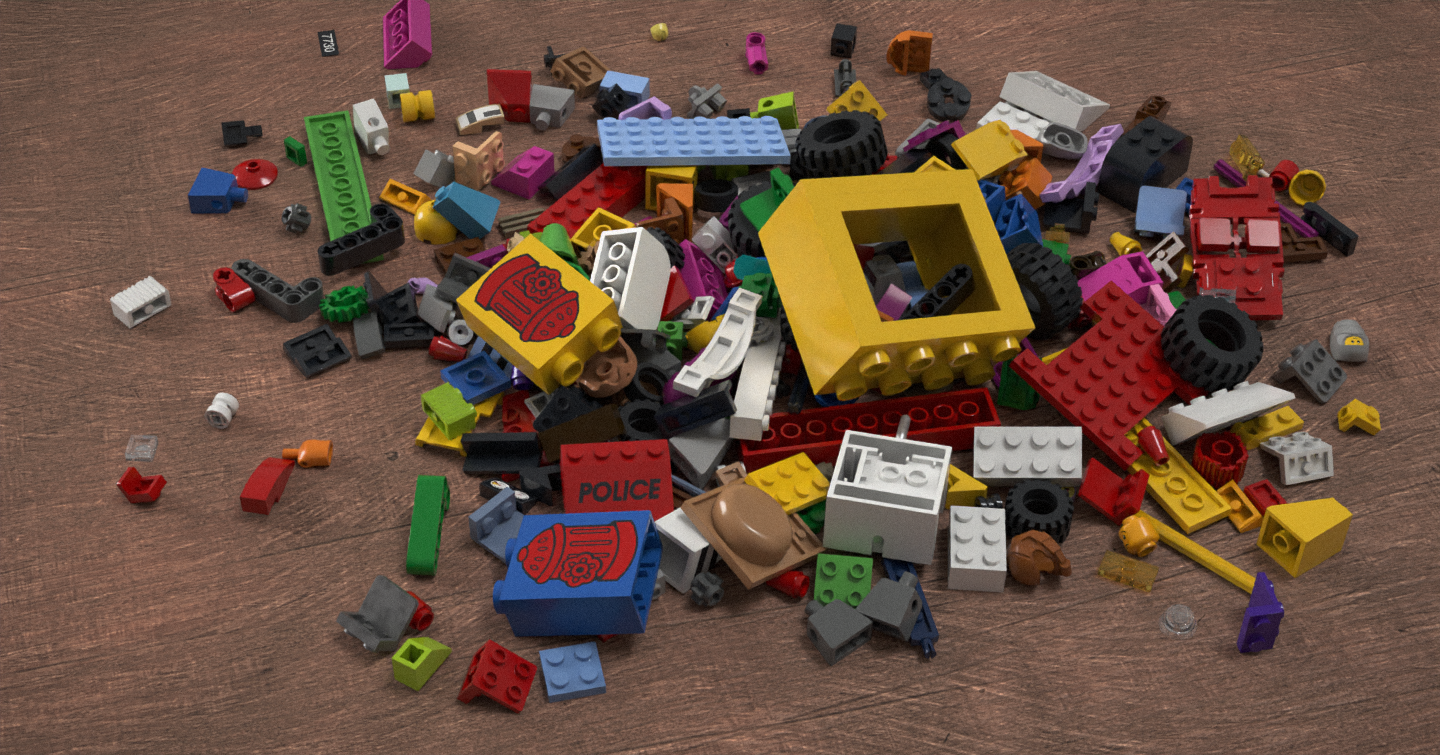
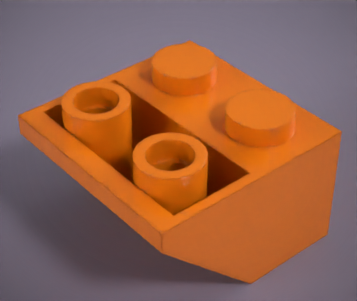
[998,158,1053,209]

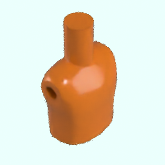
[282,439,333,468]

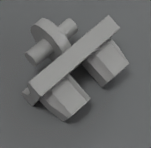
[687,83,727,119]

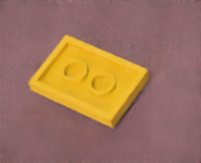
[744,452,830,515]

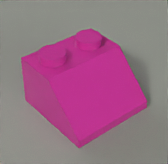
[491,146,555,200]

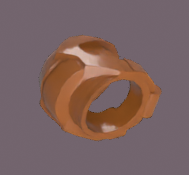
[1006,530,1072,585]

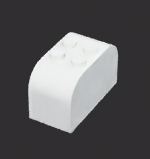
[590,227,670,330]

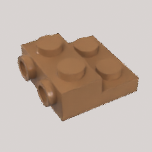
[550,46,611,99]

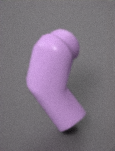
[407,278,438,294]

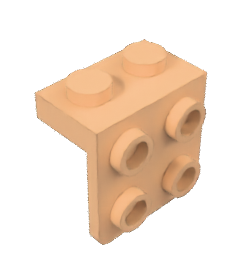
[453,131,505,191]

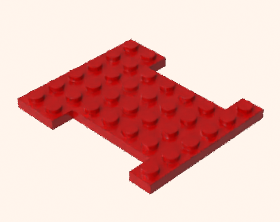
[1009,280,1211,471]

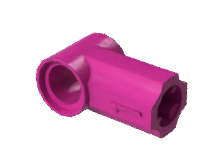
[745,32,768,75]

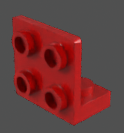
[1078,458,1150,526]
[457,639,537,713]

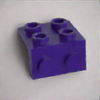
[1237,572,1284,653]

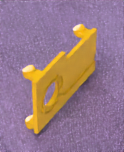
[415,391,504,457]

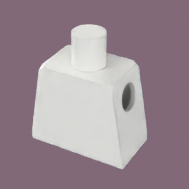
[353,99,390,155]

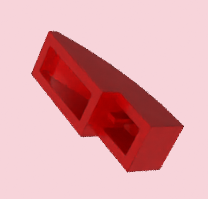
[240,457,295,515]

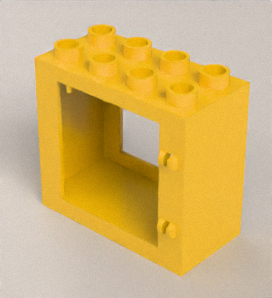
[758,169,1035,401]

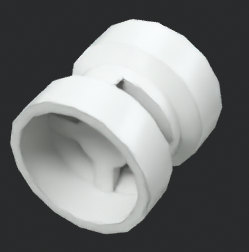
[204,393,239,429]

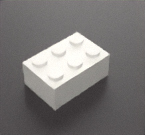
[948,506,1006,592]

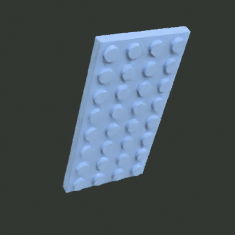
[597,116,791,166]

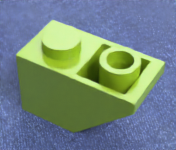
[392,637,452,691]

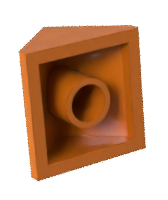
[656,183,693,242]

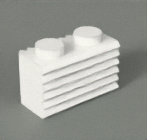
[110,276,172,329]

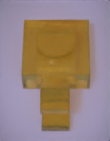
[1044,223,1070,244]

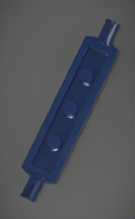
[881,557,939,659]

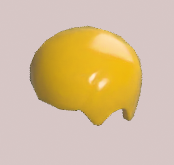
[1288,169,1326,206]

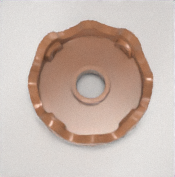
[576,337,637,398]

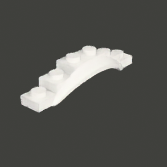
[673,288,762,397]

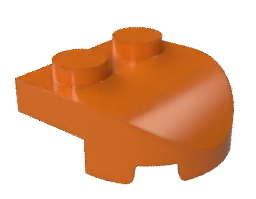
[886,30,933,76]

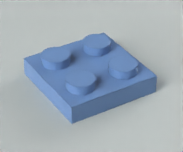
[539,641,606,703]

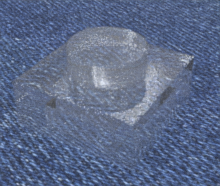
[125,435,159,462]

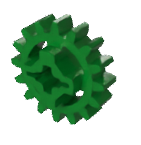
[319,286,370,323]

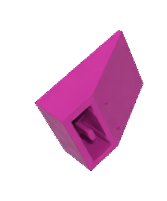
[1077,251,1163,305]

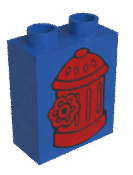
[493,510,664,637]

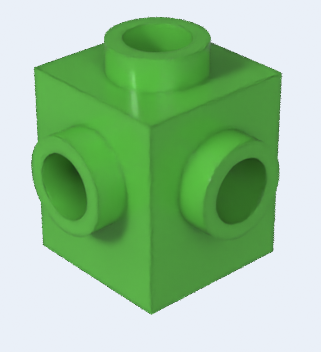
[654,321,688,361]

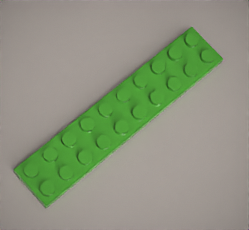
[304,110,384,264]

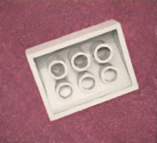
[999,71,1110,131]
[1161,381,1295,446]

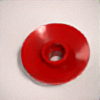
[232,159,278,190]

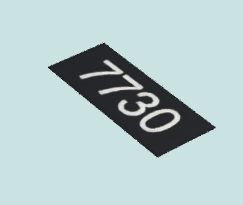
[318,30,339,57]

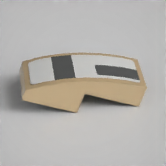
[455,103,505,135]

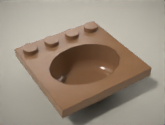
[681,476,827,590]

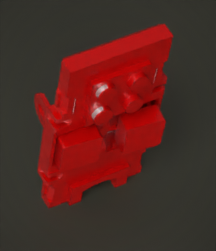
[1189,175,1284,320]

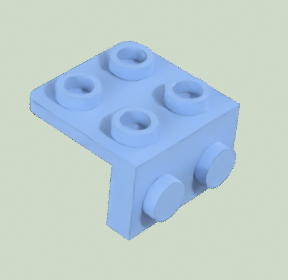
[1134,186,1187,239]

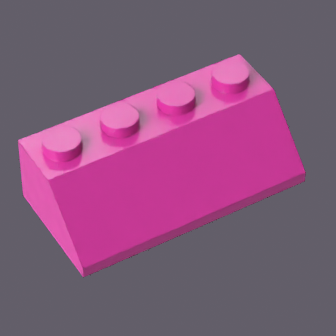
[383,0,432,69]
[679,239,729,322]

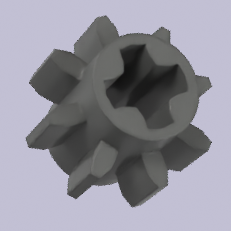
[281,203,311,233]
[690,572,724,607]

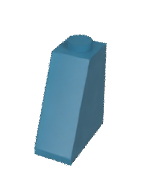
[433,182,500,239]

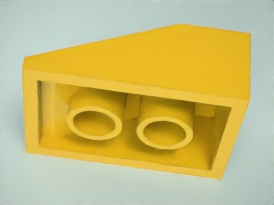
[951,120,1028,181]

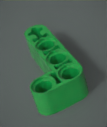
[406,475,450,576]

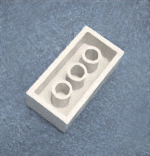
[974,427,1082,487]

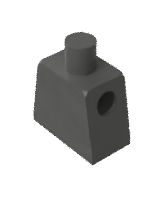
[855,572,923,642]
[804,599,873,666]

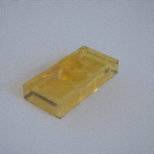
[1098,550,1159,593]

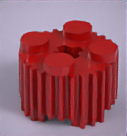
[1191,431,1249,490]

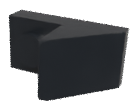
[519,464,562,506]

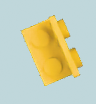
[826,80,888,121]

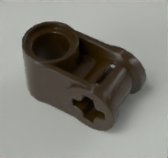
[1069,251,1107,280]

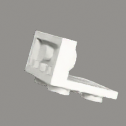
[1260,432,1334,485]

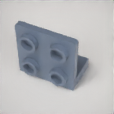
[468,487,524,564]

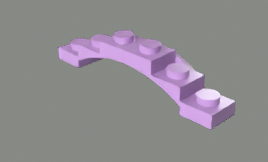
[1039,124,1124,203]

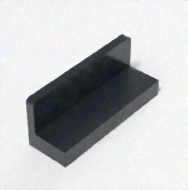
[537,143,603,201]
[654,380,737,439]
[460,432,544,474]

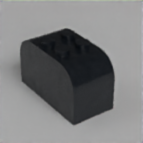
[1097,116,1193,213]

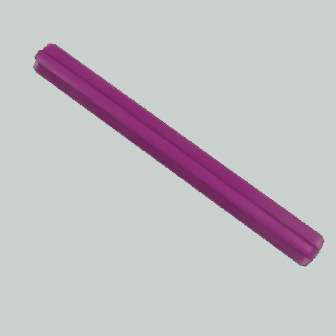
[1213,159,1319,238]

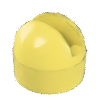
[650,23,668,41]

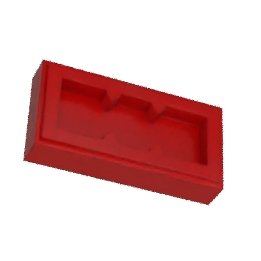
[1243,479,1288,517]

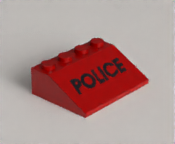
[560,439,674,522]

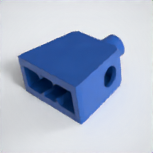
[188,168,248,214]

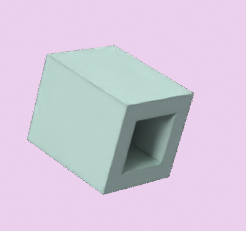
[385,73,410,109]

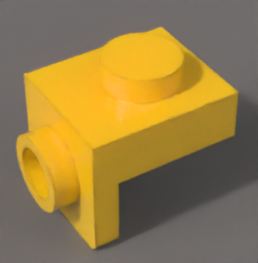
[1337,399,1381,436]

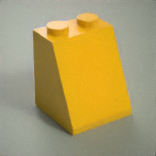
[1256,498,1353,578]

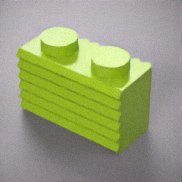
[421,382,477,440]

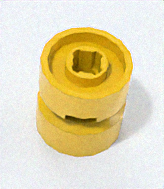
[400,90,435,123]

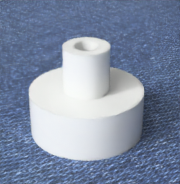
[447,319,473,345]

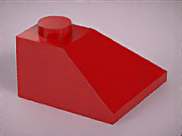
[487,69,532,123]

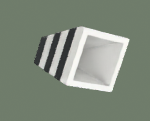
[655,507,722,594]

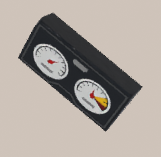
[479,477,539,515]

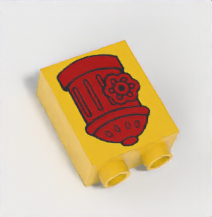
[456,234,623,395]

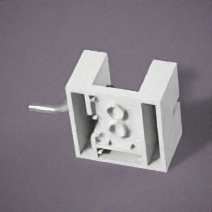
[823,415,952,565]

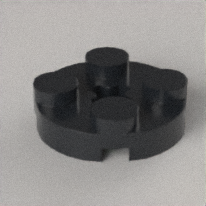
[927,77,971,122]

